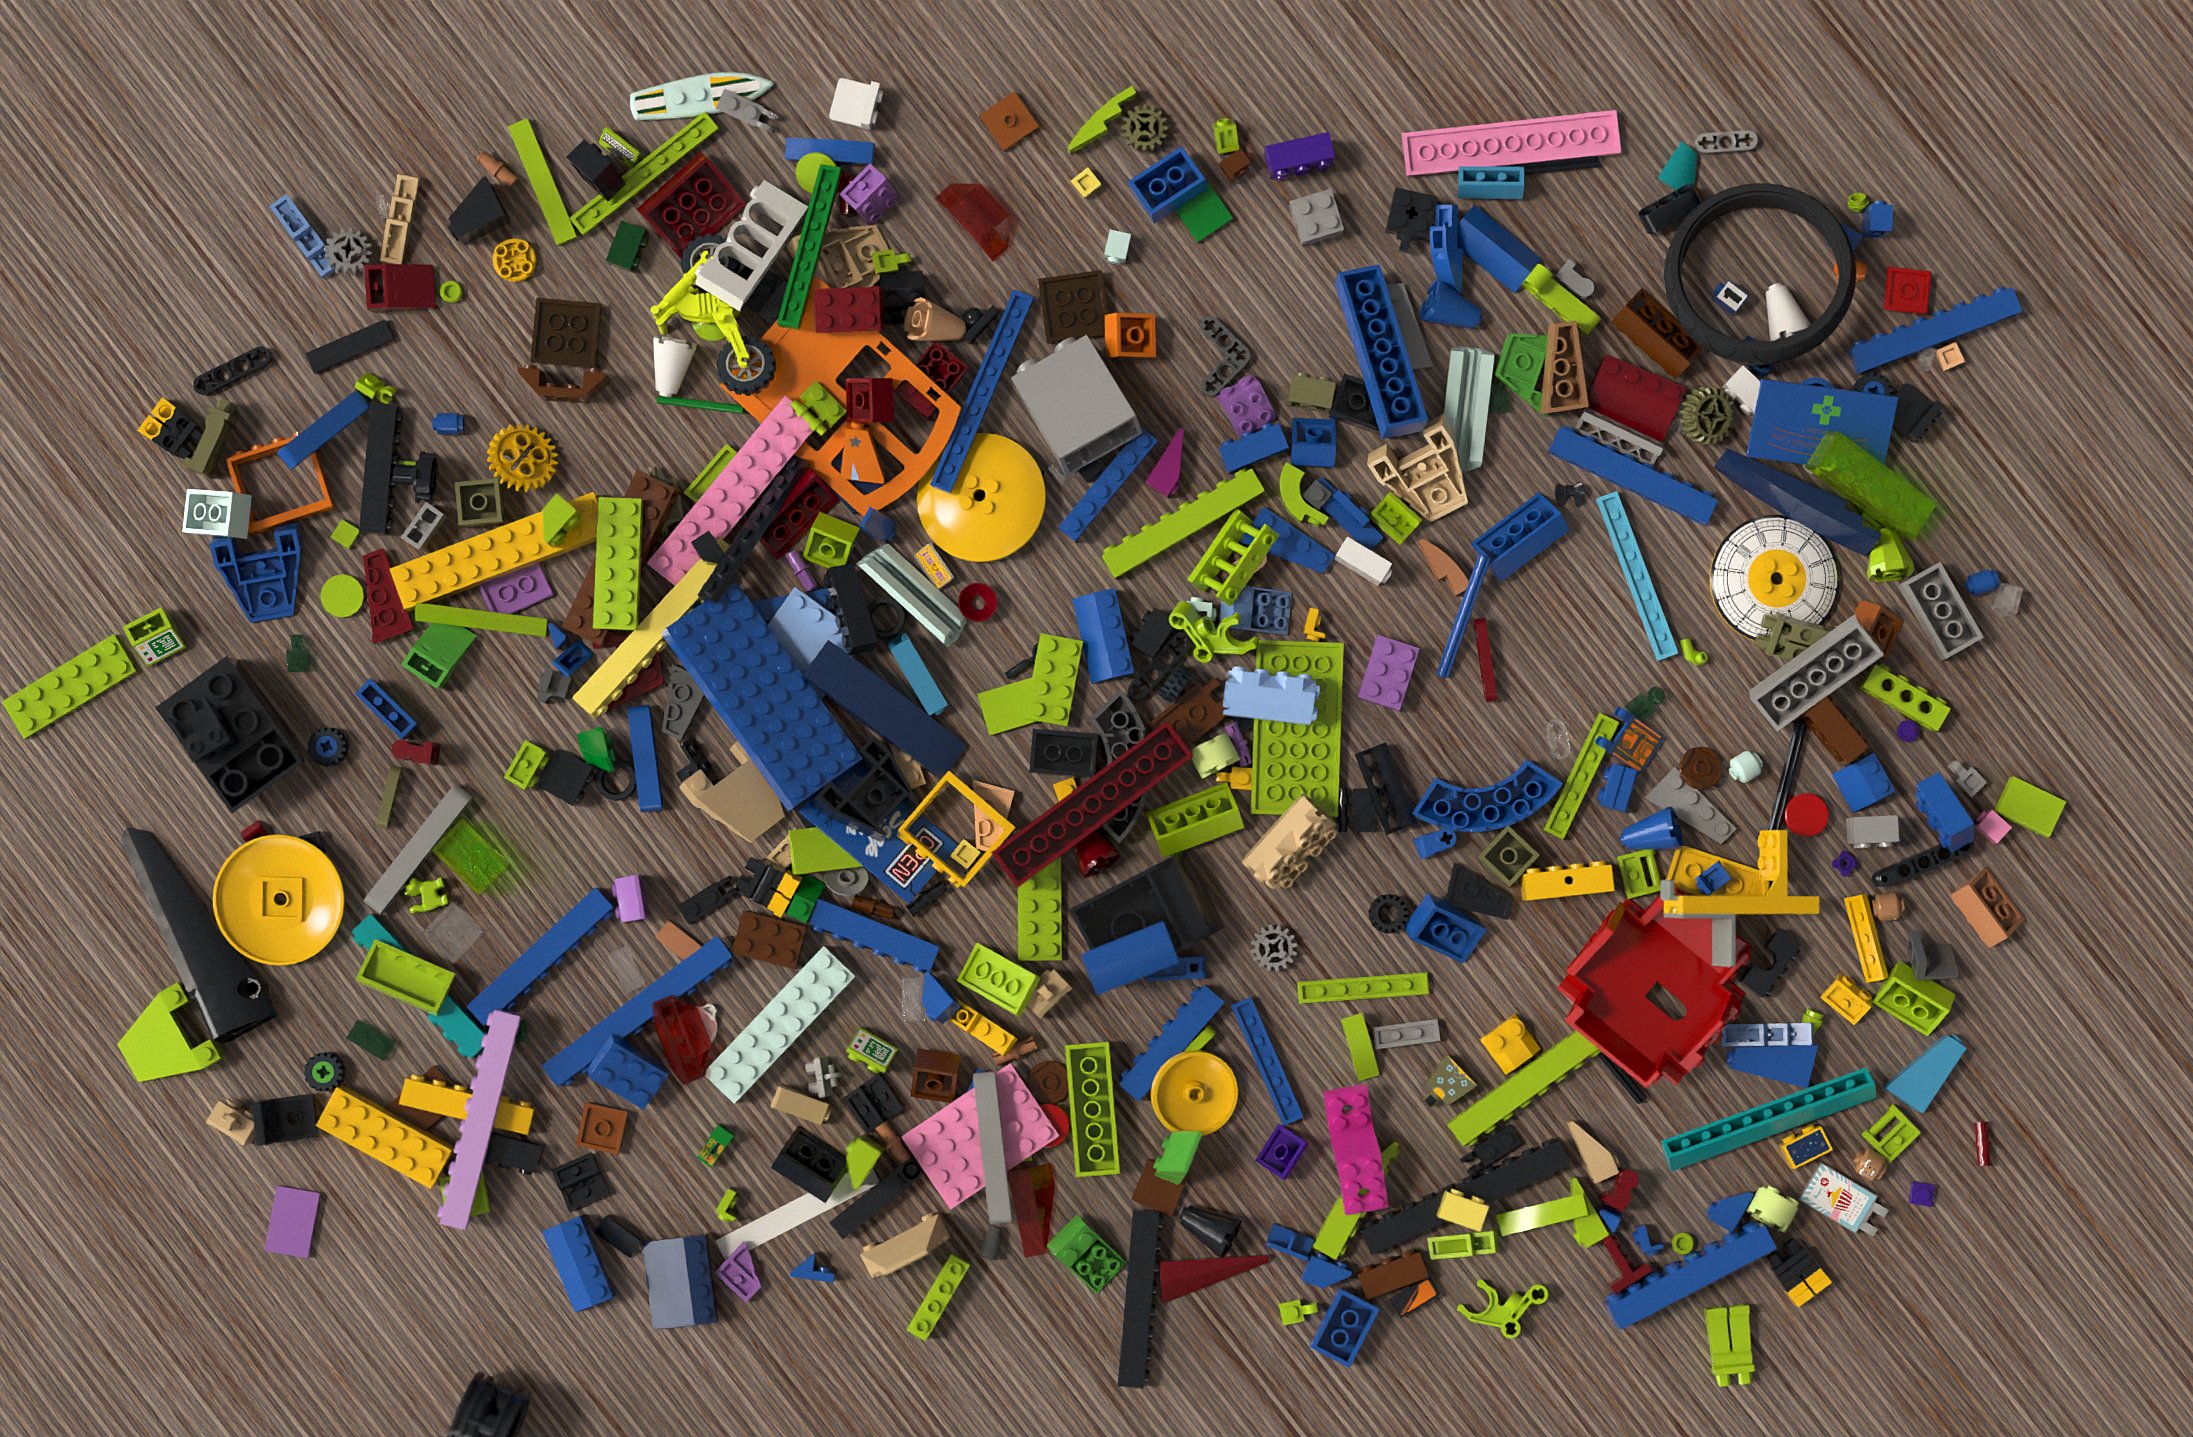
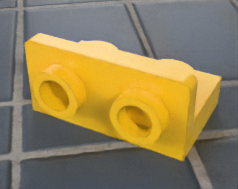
[1820,973,1873,1025]

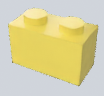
[1437,1189,1489,1232]

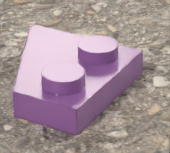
[714,1241,762,1302]

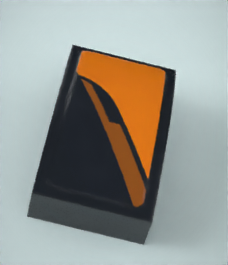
[1389,1275,1441,1318]

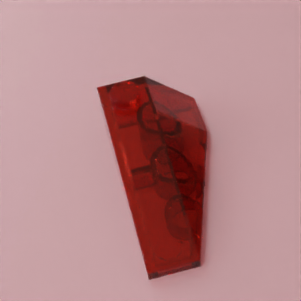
[1008,1163,1055,1258]

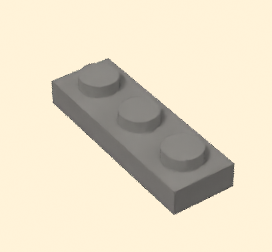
[1372,1019,1440,1049]

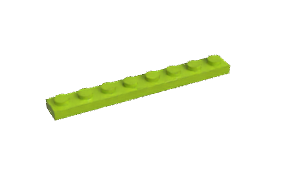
[570,111,719,236]

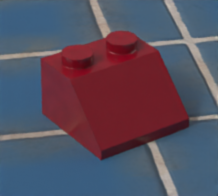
[846,378,894,423]

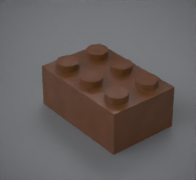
[1799,697,1868,765]
[732,911,808,969]

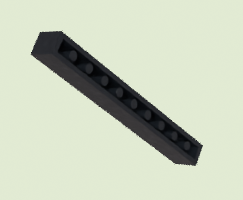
[1359,1138,1571,1255]

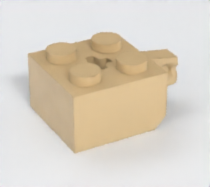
[1027,969,1072,1019]
[206,1098,255,1146]

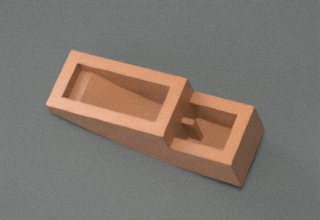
[1418,539,1469,596]

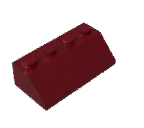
[743,467,840,560]

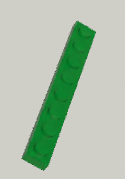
[777,164,842,330]

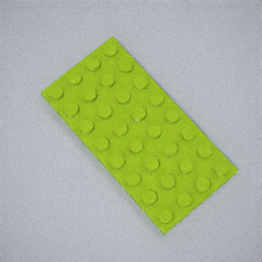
[1251,640,1344,817]

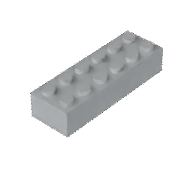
[1749,614,1884,731]

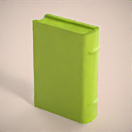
[1994,776,2066,838]

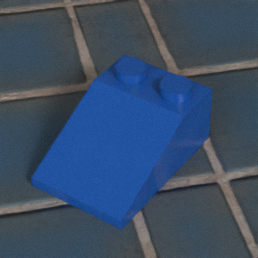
[1404,893,1487,963]

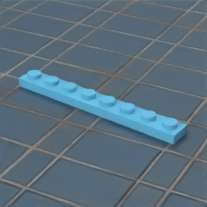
[1596,491,1678,661]

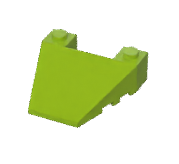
[117,982,226,1082]

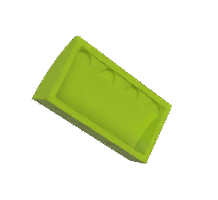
[788,827,863,874]
[356,939,455,1016]

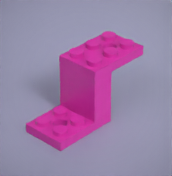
[1323,1084,1389,1215]

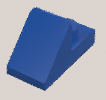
[790,1252,836,1283]

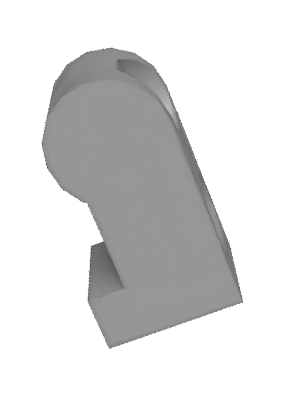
[1553,259,1594,299]

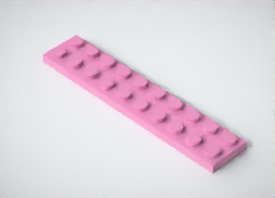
[1402,110,1621,177]
[647,396,813,586]

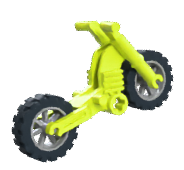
[650,234,776,396]

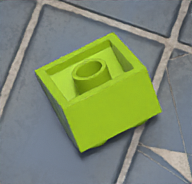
[802,512,860,568]

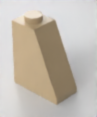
[770,1084,832,1125]

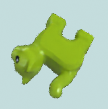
[405,877,450,914]

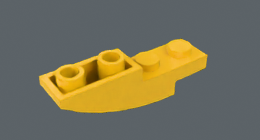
[949,997,1017,1057]

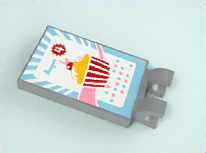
[1798,1162,1889,1236]

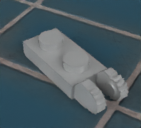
[716,89,779,132]

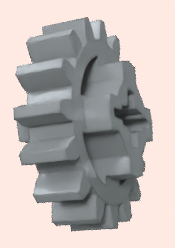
[324,228,372,276]
[1250,925,1297,972]

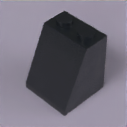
[448,176,511,245]

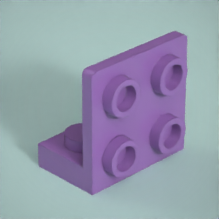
[840,164,899,226]

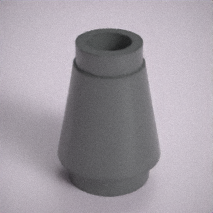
[978,1227,1002,1261]

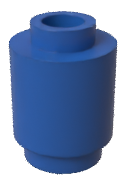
[432,413,465,435]
[1965,569,2000,596]

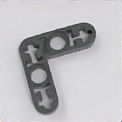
[1200,316,1251,397]

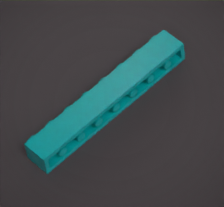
[351,914,487,1059]

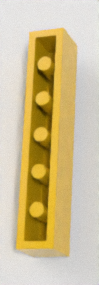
[399,1074,536,1135]

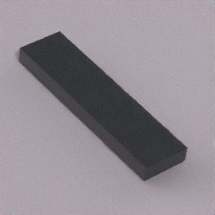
[305,319,394,374]

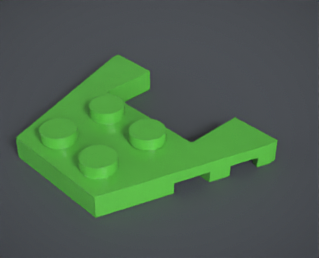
[1493,334,1549,417]

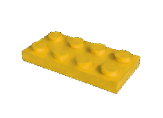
[1665,845,1760,896]

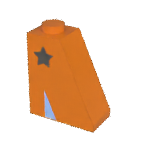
[840,421,885,484]

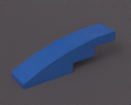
[785,138,875,165]

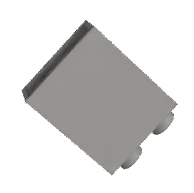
[1011,335,1142,476]

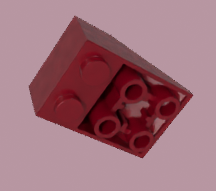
[364,264,436,313]
[894,341,969,421]

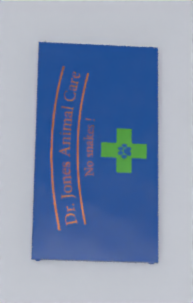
[1746,379,1898,474]

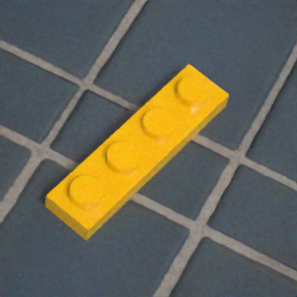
[1844,893,1889,983]

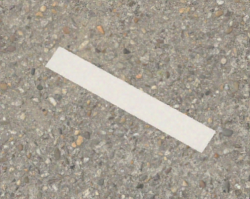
[716,1168,879,1260]

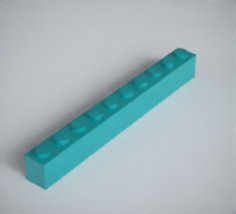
[1661,1067,1876,1172]

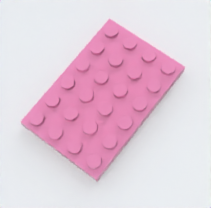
[902,1063,1059,1210]

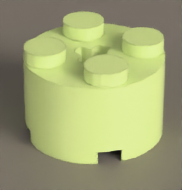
[1190,732,1240,779]
[1746,1186,1799,1233]

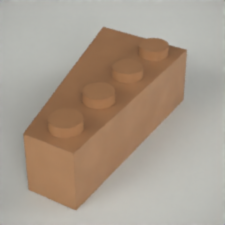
[1540,321,1589,414]

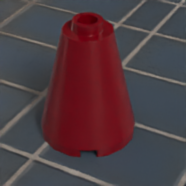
[1073,830,1120,878]

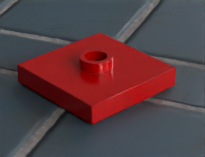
[1883,267,1932,315]

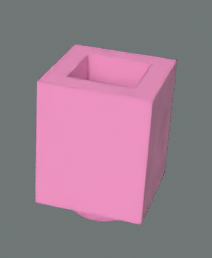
[1974,810,2012,844]

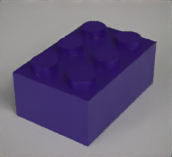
[1264,132,1335,181]

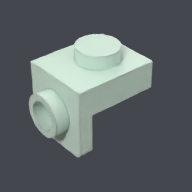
[1186,597,1216,621]

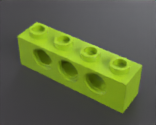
[1859,664,1951,732]
[907,1252,971,1341]

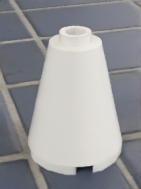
[1766,283,1811,341]
[653,336,697,397]

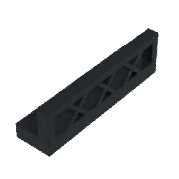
[1355,742,1418,835]

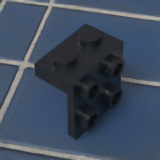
[1892,383,1944,442]
[538,749,596,806]

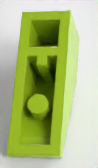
[1570,1176,1609,1248]

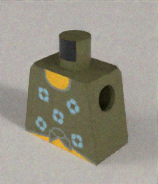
[1423,1055,1477,1108]

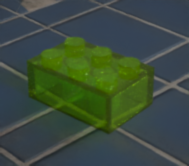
[432,819,512,896]

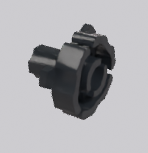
[393,451,438,503]

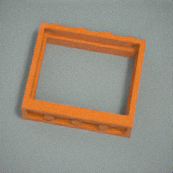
[226,431,336,535]

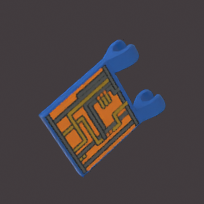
[1595,707,1665,774]

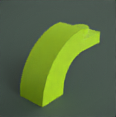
[1279,462,1329,527]

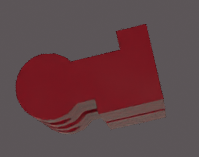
[392,740,441,766]
[1598,1169,1639,1212]

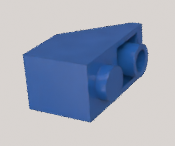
[1301,1253,1352,1288]

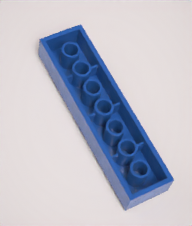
[1335,264,1428,439]
[1603,1221,1777,1330]

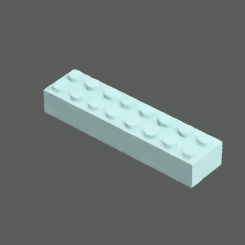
[703,946,856,1104]

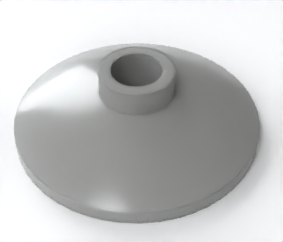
[824,866,868,896]

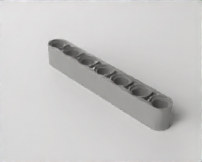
[363,783,474,915]
[973,1071,1012,1225]

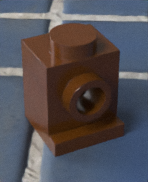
[1219,148,1254,184]

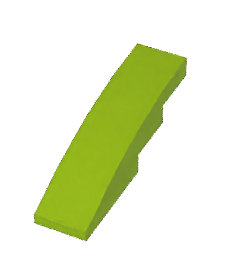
[1068,86,1136,154]
[1496,1193,1590,1236]

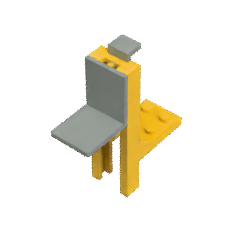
[1661,830,1819,967]

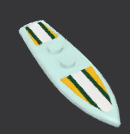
[630,72,774,121]

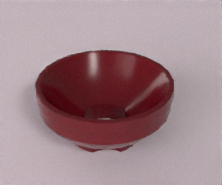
[958,583,997,622]

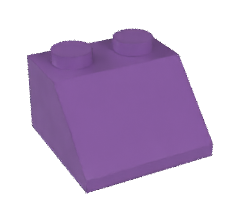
[612,875,650,922]

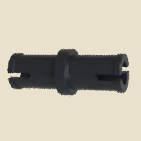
[905,880,948,917]

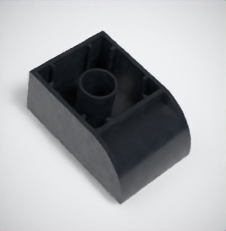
[155,656,305,814]
[1069,850,1225,953]

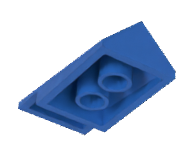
[1457,205,1541,293]

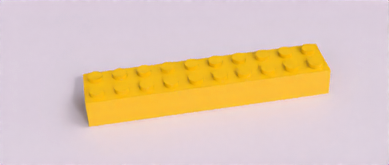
[390,492,598,612]

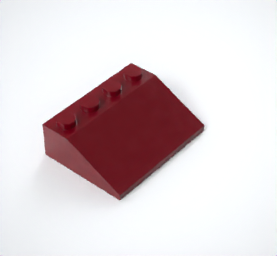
[636,152,747,259]
[1578,354,1686,442]

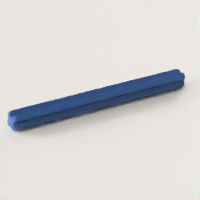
[1437,554,1490,678]

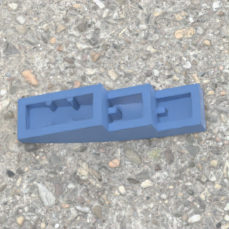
[269,194,336,279]
[1722,1023,1814,1046]

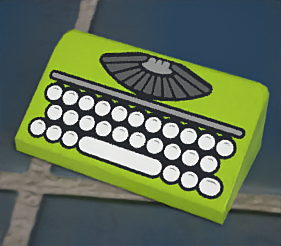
[599,127,642,169]

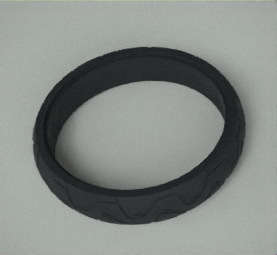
[1664,183,1856,365]

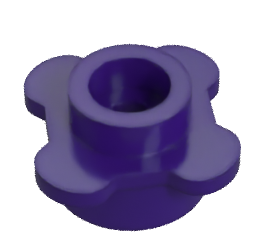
[1832,851,1858,877]

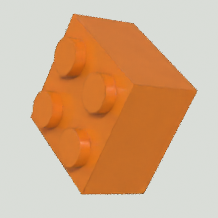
[1105,313,1156,359]

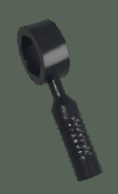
[1005,643,1039,680]

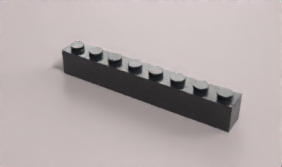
[1117,1209,1163,1389]

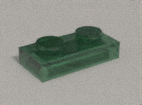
[346,1019,396,1061]

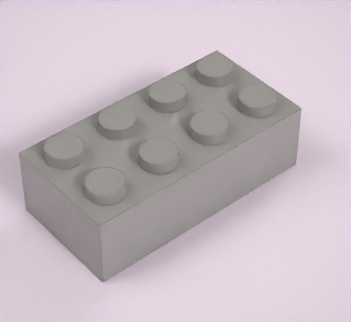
[1897,562,1984,660]

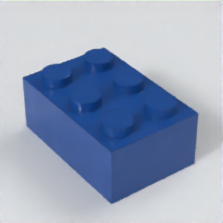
[1128,146,1208,224]
[1915,772,1974,853]
[587,1033,668,1110]
[1309,1287,1380,1368]

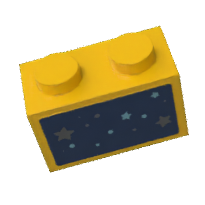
[1779,1124,1833,1169]

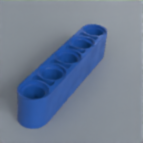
[277,389,370,470]
[627,704,663,813]

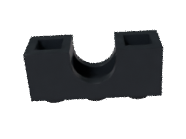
[1738,929,1801,998]

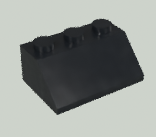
[771,1125,849,1203]

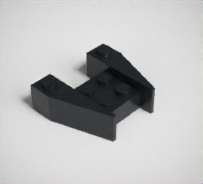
[812,735,918,841]

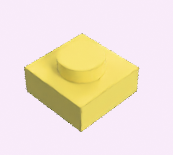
[1071,168,1101,199]
[951,839,981,870]

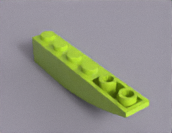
[1312,1141,1400,1260]

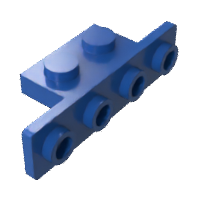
[1318,478,1383,550]

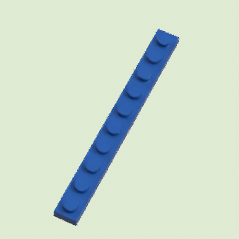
[930,290,1034,494]

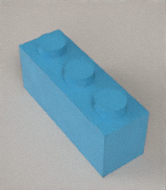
[1458,166,1524,199]

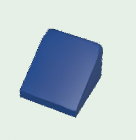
[549,623,569,650]
[1599,1204,1623,1232]

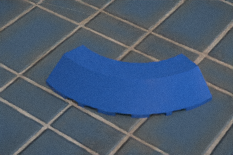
[1412,759,1563,832]

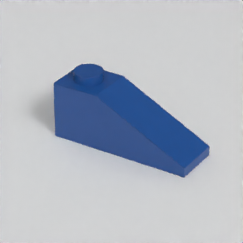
[860,507,897,544]

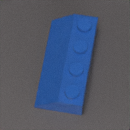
[1471,493,1570,581]
[1072,588,1134,684]
[542,1214,616,1312]

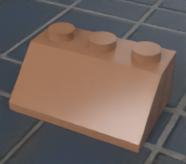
[1950,867,2025,948]

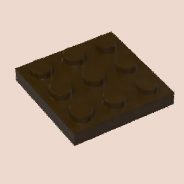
[1038,270,1108,344]
[530,298,602,369]

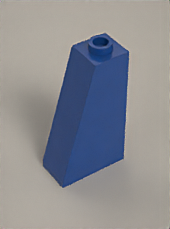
[1726,1045,1818,1088]

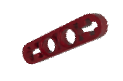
[1474,618,1497,703]

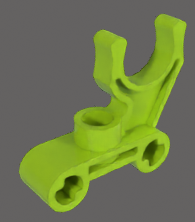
[1169,601,1259,663]
[1457,1279,1548,1339]

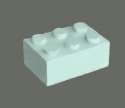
[182,489,252,539]

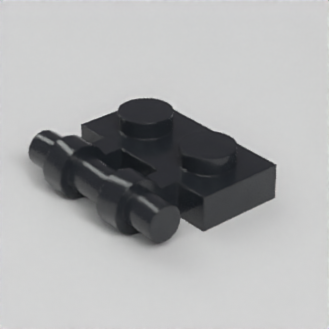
[1336,788,1376,832]

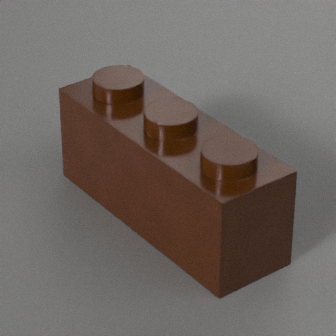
[1357,1249,1428,1299]

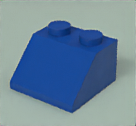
[1291,418,1336,467]
[1831,753,1895,813]

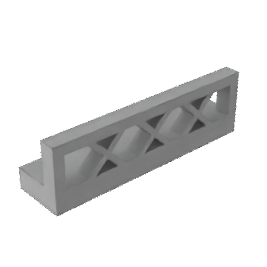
[1574,407,1664,466]

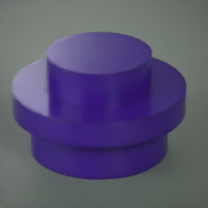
[1897,720,1919,742]

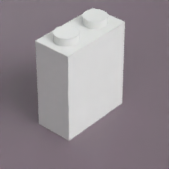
[1334,537,1393,586]

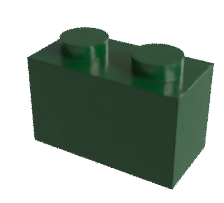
[606,220,649,273]

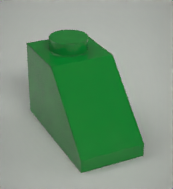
[787,875,826,923]

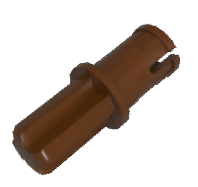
[851,894,895,920]

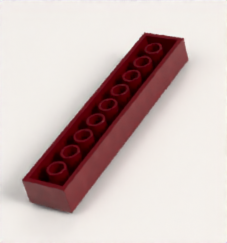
[991,721,1193,889]

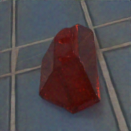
[935,184,1010,262]
[652,995,714,1085]

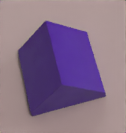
[1255,1124,1308,1181]

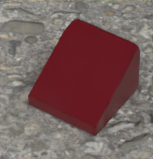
[241,820,269,843]

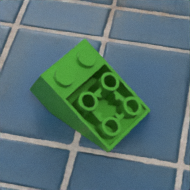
[401,623,477,690]
[1046,1214,1127,1294]

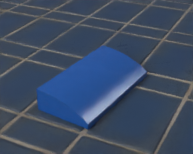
[1081,921,1179,995]

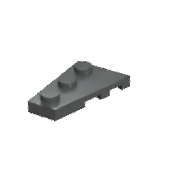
[662,664,706,742]

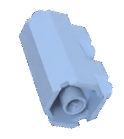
[1223,667,1320,725]

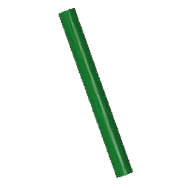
[657,395,744,414]

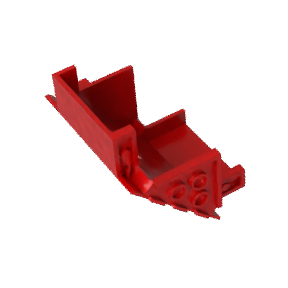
[1557,883,1753,1088]

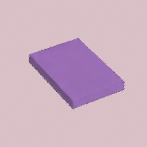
[478,562,554,614]
[265,1185,321,1258]

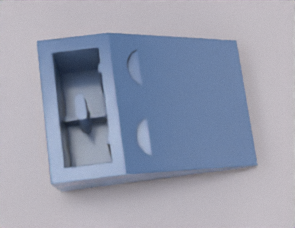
[1219,586,1292,635]

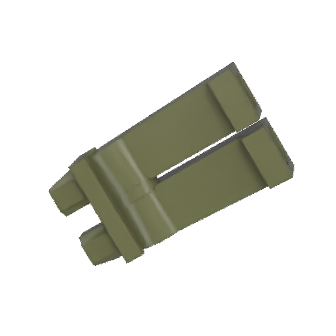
[182,397,237,479]
[1754,612,1836,661]

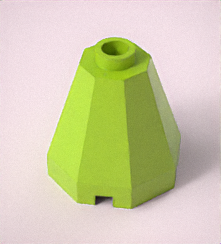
[1867,528,1914,583]

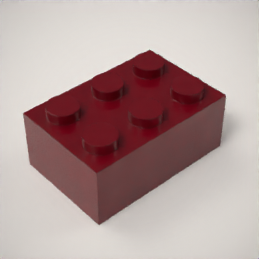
[814,286,885,333]

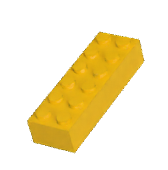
[316,1085,455,1189]

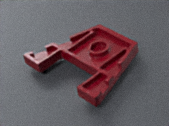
[592,632,664,713]

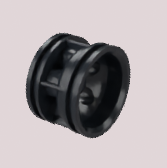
[447,1371,531,1437]

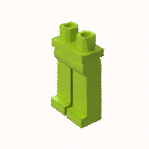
[1703,1304,1755,1387]

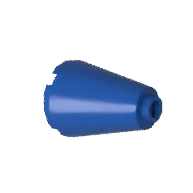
[1420,280,1483,329]
[1620,806,1683,850]

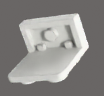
[829,78,884,130]

